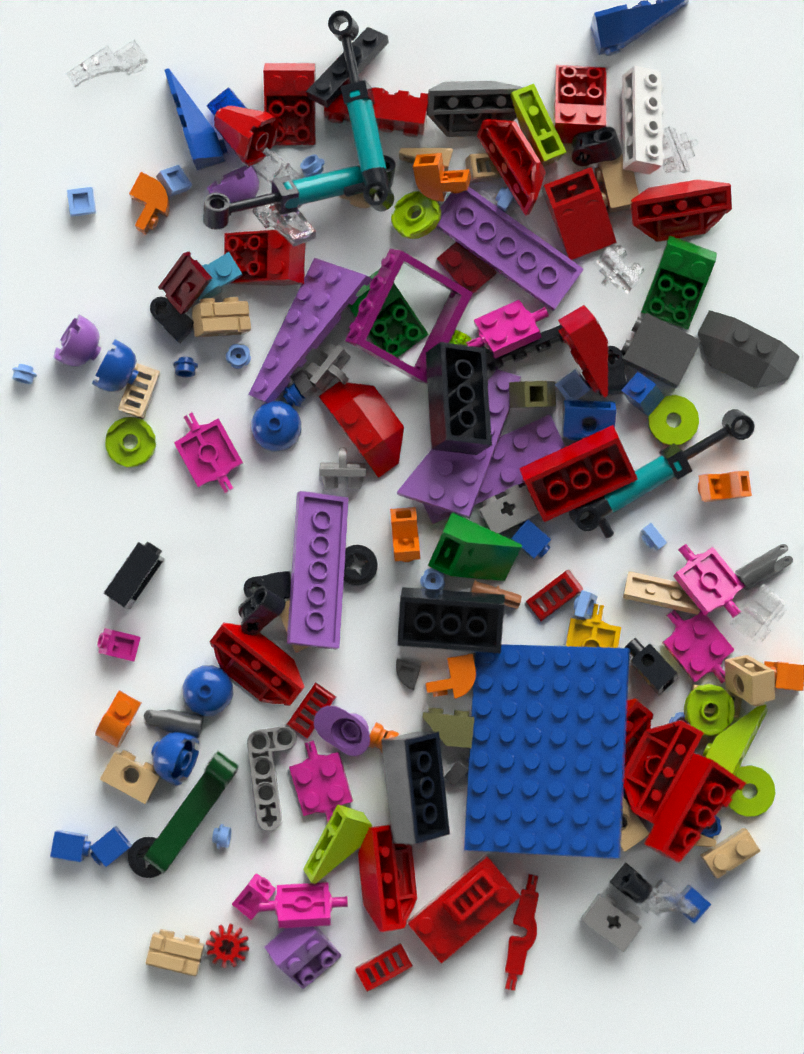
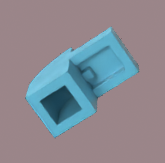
[198,252,242,303]

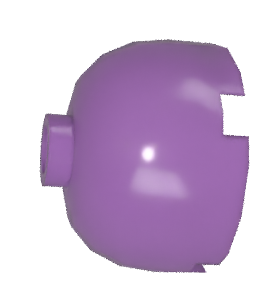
[207,165,259,203]
[53,314,101,367]

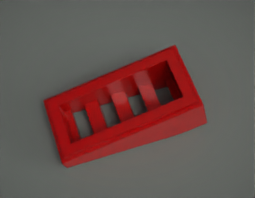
[526,569,584,622]
[287,682,337,739]
[441,869,500,924]
[355,943,413,992]

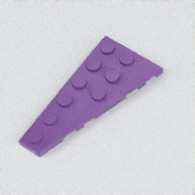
[248,258,372,403]
[396,369,521,519]

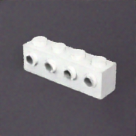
[622,66,664,175]

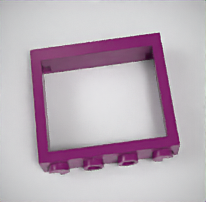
[345,249,473,384]

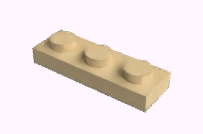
[623,571,700,615]

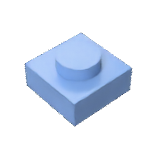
[156,165,192,197]
[67,187,96,217]
[495,187,514,213]
[555,368,591,400]
[641,523,667,550]
[574,590,598,620]

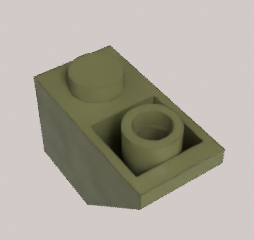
[509,381,556,408]
[422,708,474,748]

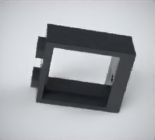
[103,541,165,609]

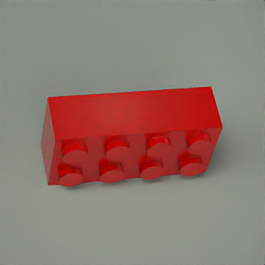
[519,425,638,522]
[407,854,521,964]

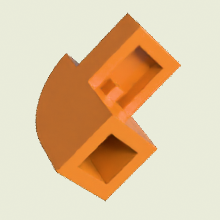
[413,153,471,201]
[129,172,170,235]
[698,471,752,502]
[390,507,421,562]
[425,654,476,699]
[764,661,804,691]
[95,690,142,748]

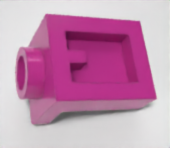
[97,628,141,662]
[231,873,276,920]

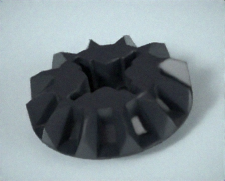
[344,545,378,585]
[128,837,162,878]

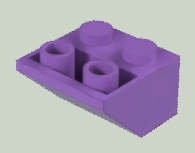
[264,926,342,989]

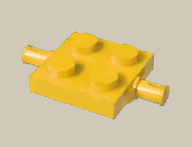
[565,604,621,648]

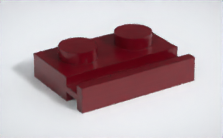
[436,242,497,295]
[158,251,213,314]

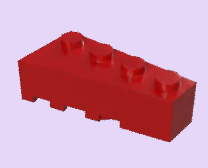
[324,87,428,137]
[644,753,747,863]

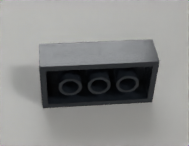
[426,342,492,455]
[397,587,505,653]
[381,732,450,844]

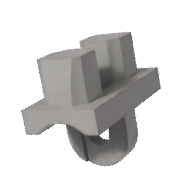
[305,343,351,392]
[319,447,366,489]

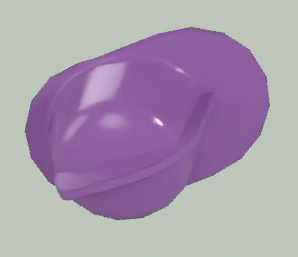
[314,706,370,756]

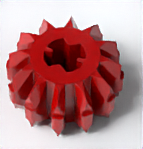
[206,923,250,968]

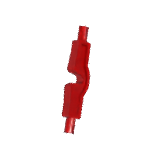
[505,874,539,991]

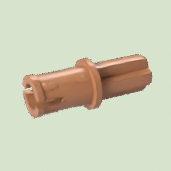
[470,580,522,609]

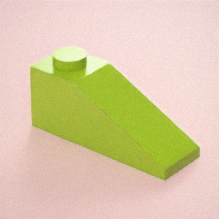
[511,83,566,167]
[703,704,768,776]
[303,805,372,884]

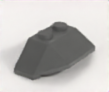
[426,81,523,137]
[697,310,800,389]

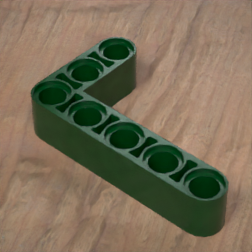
[143,751,239,874]

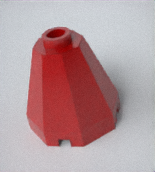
[214,105,280,166]

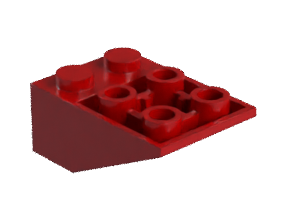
[263,63,316,145]
[553,65,607,144]
[542,167,617,260]
[224,229,306,286]
[558,305,608,398]

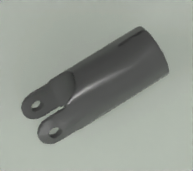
[735,544,793,591]
[144,709,204,738]

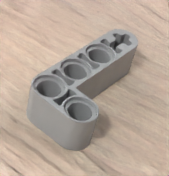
[247,726,297,831]

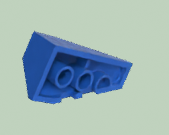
[590,0,689,56]
[164,68,228,171]

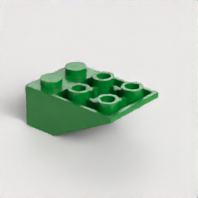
[641,235,717,330]
[346,269,429,358]
[427,512,522,581]

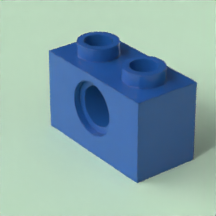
[562,400,617,441]

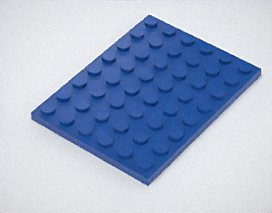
[464,644,630,859]

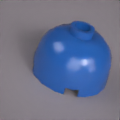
[92,339,139,392]
[251,401,302,452]
[182,665,234,716]
[151,732,199,785]

